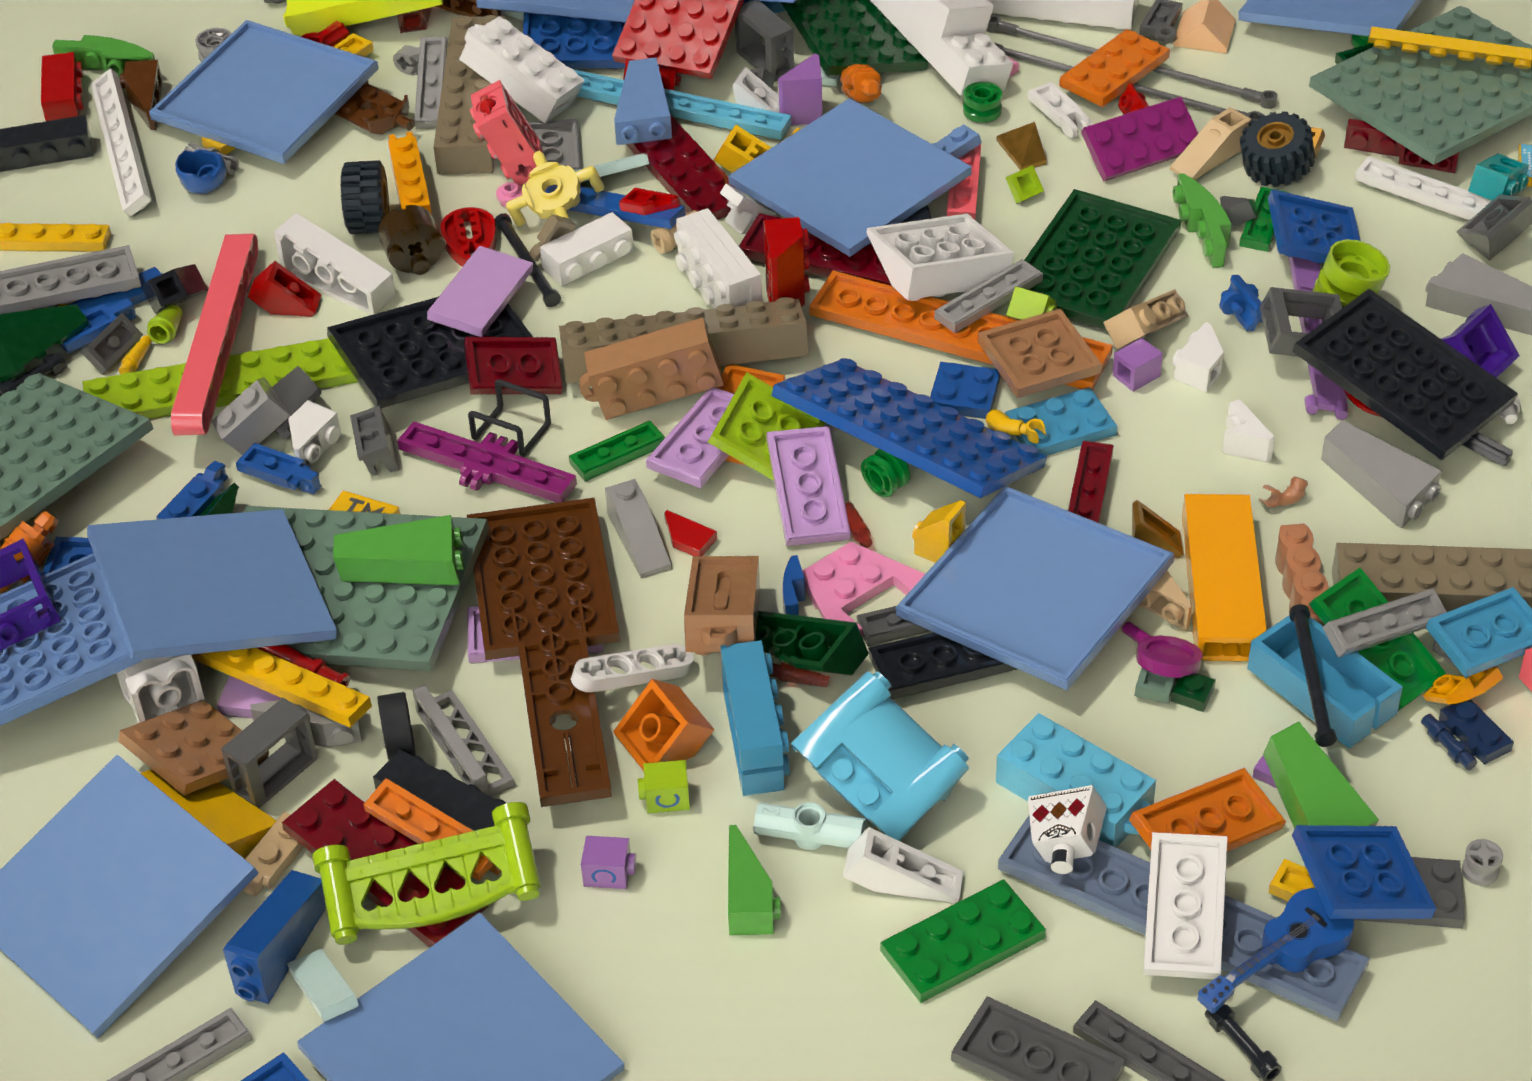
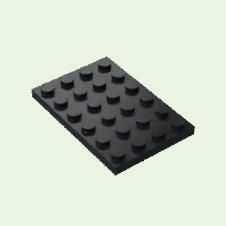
[1292,289,1518,460]
[327,297,533,408]

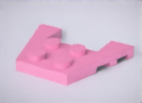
[802,542,925,637]

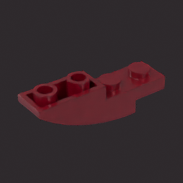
[1344,119,1459,173]

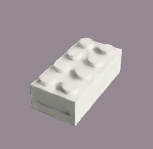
[459,16,585,124]
[674,208,762,309]

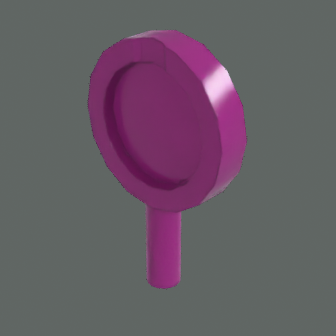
[1122,622,1203,678]

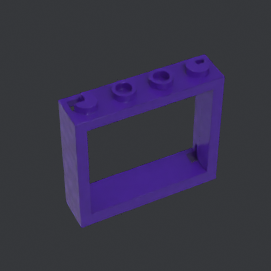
[0,538,61,651]

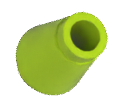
[147,305,183,344]

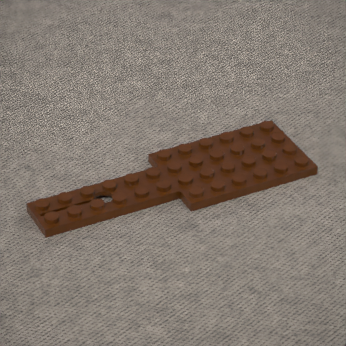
[467,497,620,807]

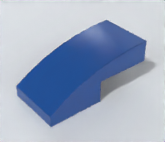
[783,555,805,615]

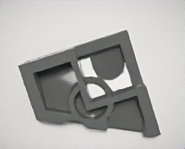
[272,366,322,440]

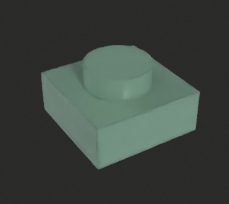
[1135,668,1176,704]

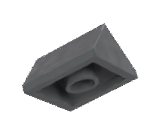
[1457,195,1532,261]

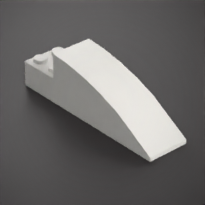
[870,0,1014,95]

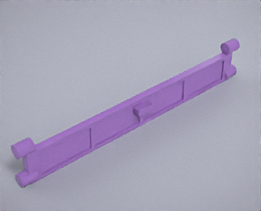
[1276,244,1348,420]

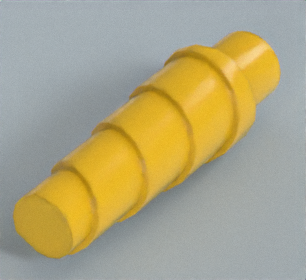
[118,335,152,374]

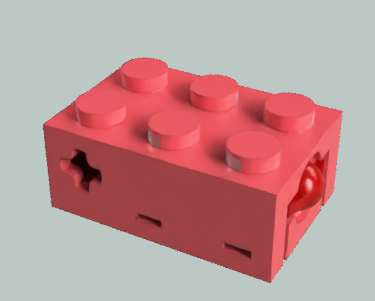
[470,80,543,185]

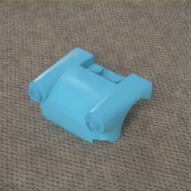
[791,671,969,841]

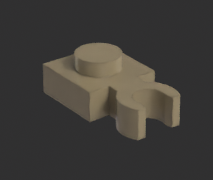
[529,214,577,262]

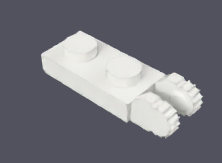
[1028,82,1093,139]

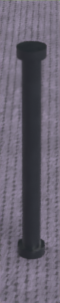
[494,213,561,307]
[1289,604,1337,747]

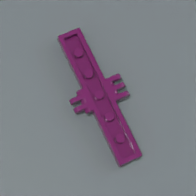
[397,421,577,503]

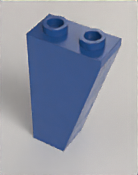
[223,870,326,1004]

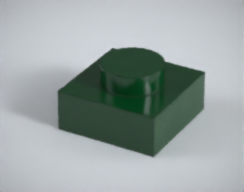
[1171,673,1216,712]

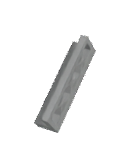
[412,685,515,797]

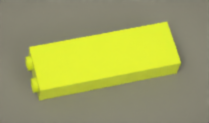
[283,0,443,37]

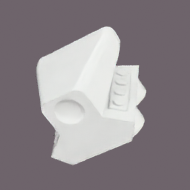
[116,655,205,724]

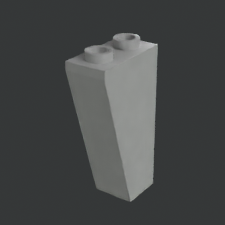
[1426,253,1532,335]
[1321,420,1441,528]

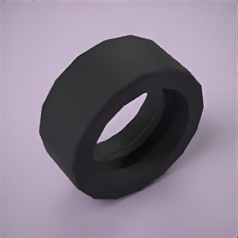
[377,692,416,760]

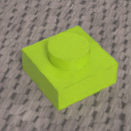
[1005,165,1044,204]

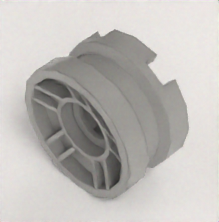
[196,28,232,62]

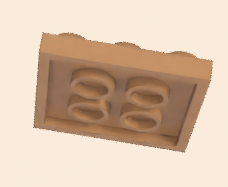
[978,309,1102,398]
[118,700,269,796]

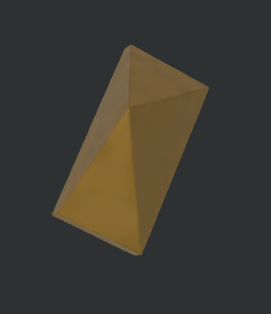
[996,122,1046,170]
[1132,500,1184,558]

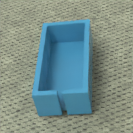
[1247,616,1403,748]
[720,640,790,796]

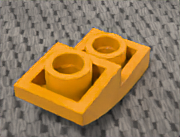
[1423,667,1503,704]

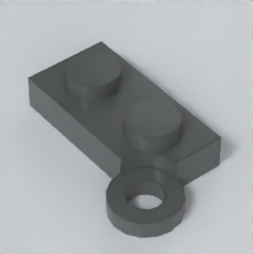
[1139,0,1182,42]

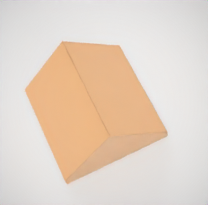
[1173,0,1236,54]

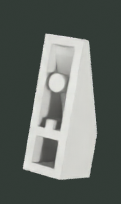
[843,827,964,903]

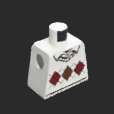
[1028,785,1107,874]

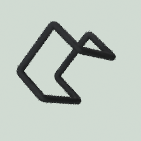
[468,379,551,457]

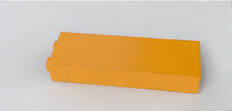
[1182,494,1267,661]

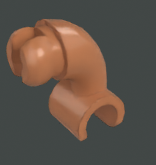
[1259,477,1308,507]

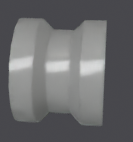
[1461,839,1503,886]

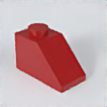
[247,261,322,317]

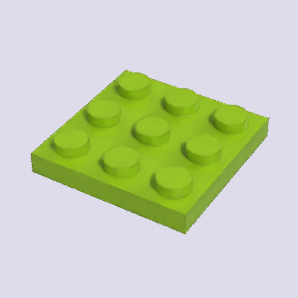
[708,372,826,481]

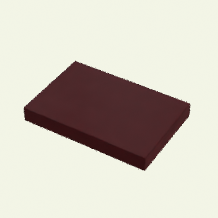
[464,337,563,395]

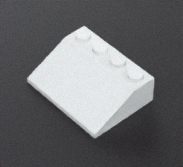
[867,214,1014,301]

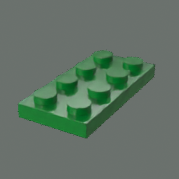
[1309,567,1447,711]
[880,879,1046,1003]

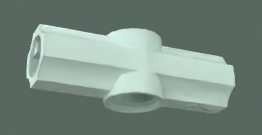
[753,802,866,850]

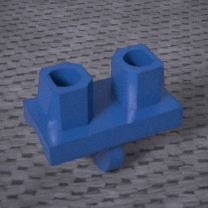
[1219,275,1263,331]

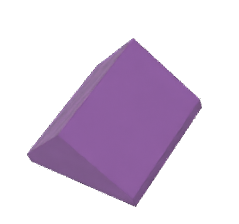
[778,54,822,125]

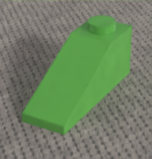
[728,825,781,935]

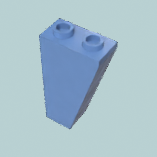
[614,58,672,145]

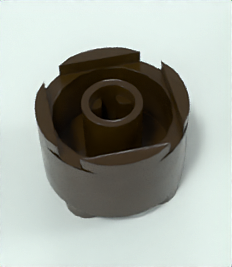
[378,205,445,275]

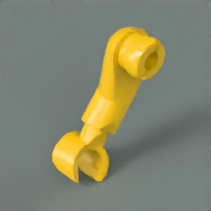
[985,409,1046,444]

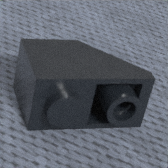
[142,264,208,314]

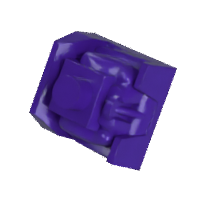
[1441,304,1520,378]

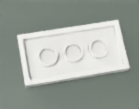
[1143,832,1227,979]

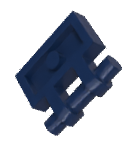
[1421,699,1514,770]

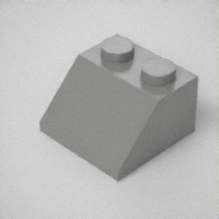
[211,377,290,455]

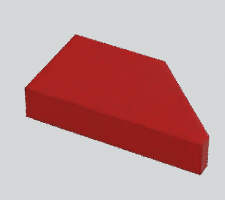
[619,187,680,215]
[664,510,717,556]

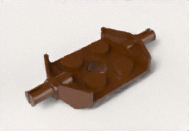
[335,80,415,135]

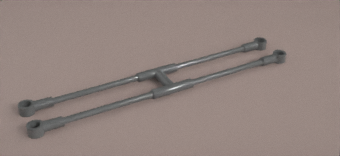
[986,15,1278,121]

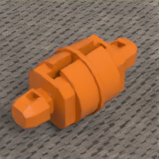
[840,64,882,103]
[0,511,58,593]

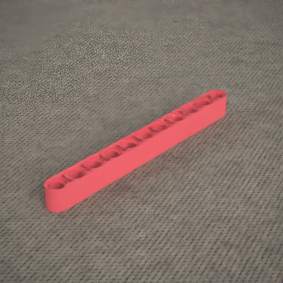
[171,233,258,436]

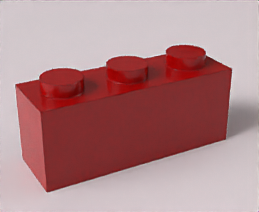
[41,52,84,121]

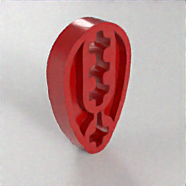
[440,207,497,267]

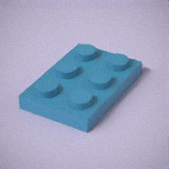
[1005,387,1117,456]
[1426,587,1532,678]

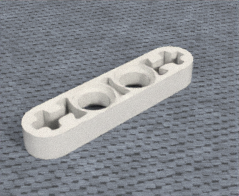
[571,644,694,692]

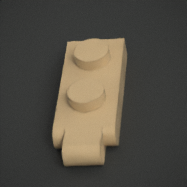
[242,811,304,896]

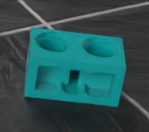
[1468,153,1529,200]

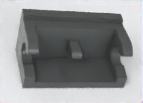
[350,405,399,475]

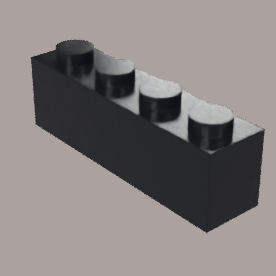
[0,115,94,172]
[373,749,506,831]

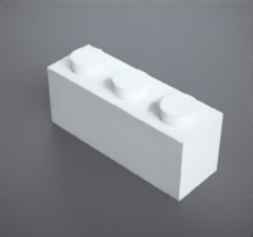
[540,212,634,287]

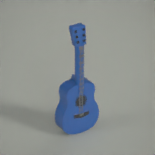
[1197,888,1354,1013]

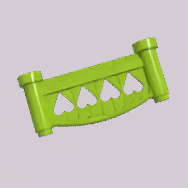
[312,802,541,945]

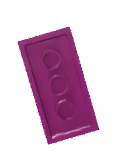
[1081,96,1199,182]

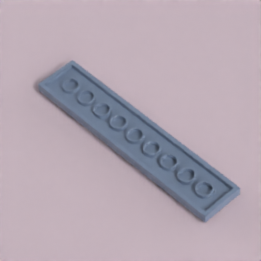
[998,816,1370,1022]

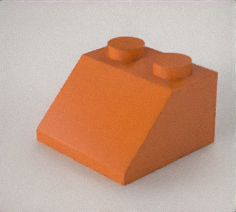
[613,679,715,771]

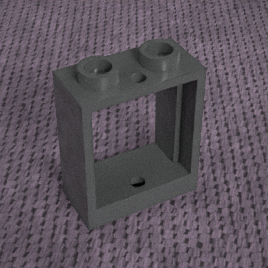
[735,0,794,82]
[1259,287,1343,357]
[221,698,318,808]

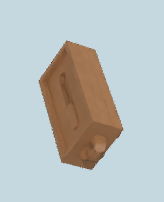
[579,317,724,420]
[684,556,760,655]

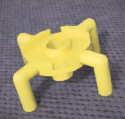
[506,151,604,226]

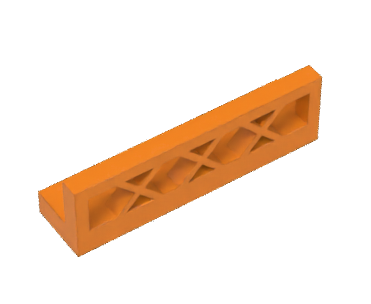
[363,778,501,881]

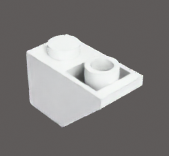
[1172,322,1224,392]
[288,400,341,467]

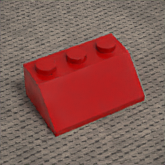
[763,217,810,308]

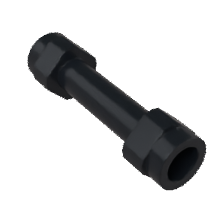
[0,352,67,397]
[1205,1004,1282,1081]

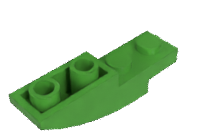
[52,35,155,77]
[1173,173,1231,268]

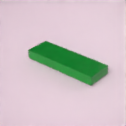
[1239,187,1289,252]
[569,420,666,481]

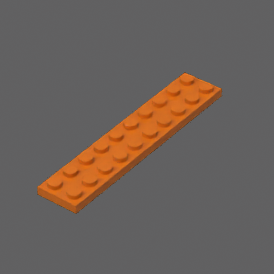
[809,271,1113,391]

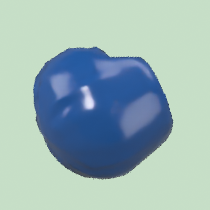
[175,149,226,194]

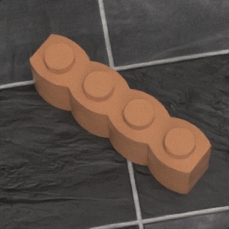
[1275,524,1329,626]

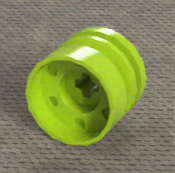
[1312,239,1390,308]

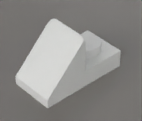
[733,67,779,113]
[720,184,776,234]
[1222,399,1275,462]

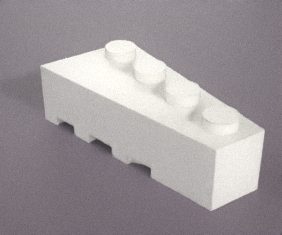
[274,213,396,315]

